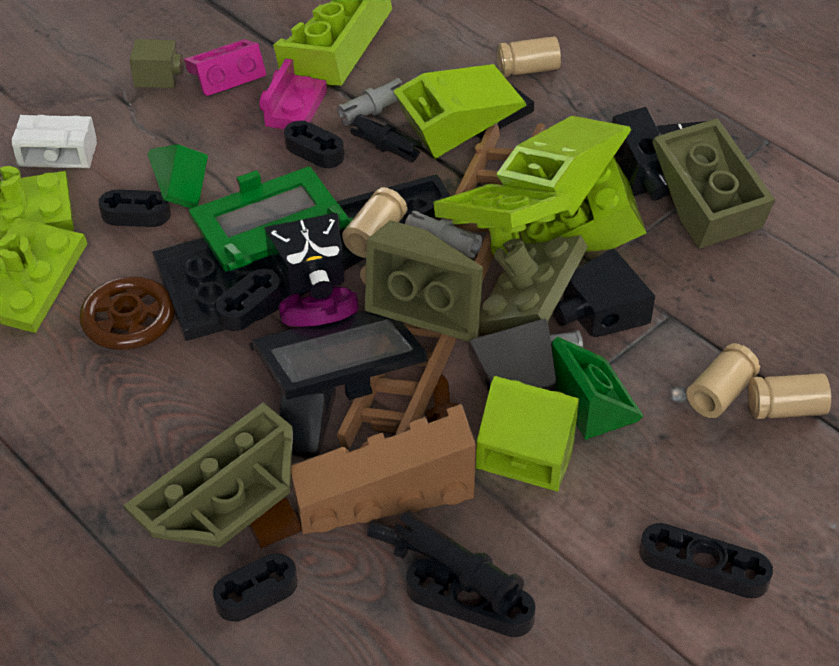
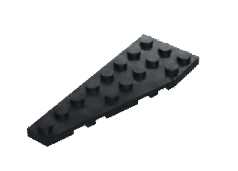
[153,174,450,341]

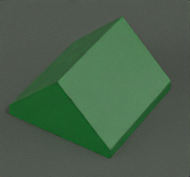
[551,336,644,440]

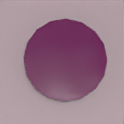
[278,287,359,327]

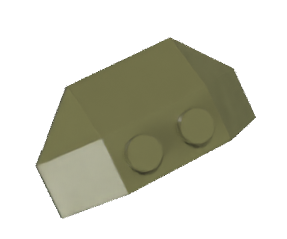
[123,402,293,547]

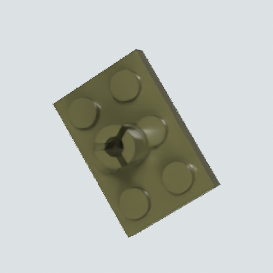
[478,235,588,335]

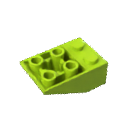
[393,64,526,159]
[496,116,631,217]
[520,157,647,252]

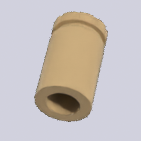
[497,36,561,77]
[342,187,407,258]
[686,343,760,418]
[748,373,831,419]

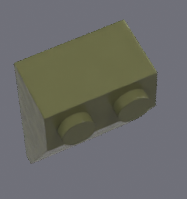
[652,118,775,249]
[365,220,483,342]

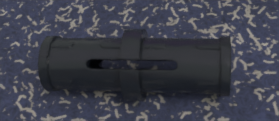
[350,114,422,162]

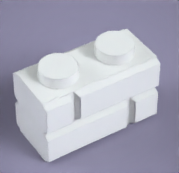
[12,115,97,168]

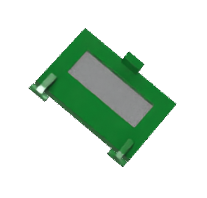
[188,166,353,272]

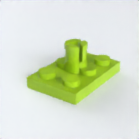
[0,166,74,240]
[433,184,571,254]
[0,217,88,333]

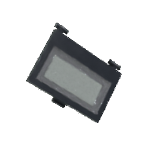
[249,310,427,400]

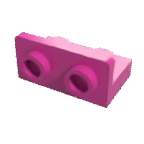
[184,39,266,96]
[259,59,327,130]

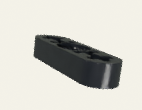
[639,523,773,598]
[406,558,536,637]

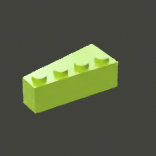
[273,0,392,86]

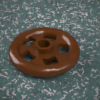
[79,276,175,350]

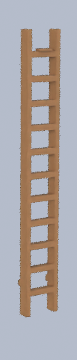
[337,123,546,449]

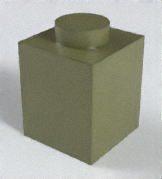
[130,39,184,88]

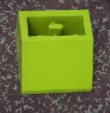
[476,376,579,492]

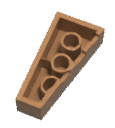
[291,404,476,534]

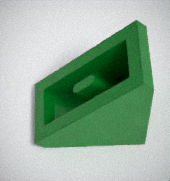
[147,144,208,209]

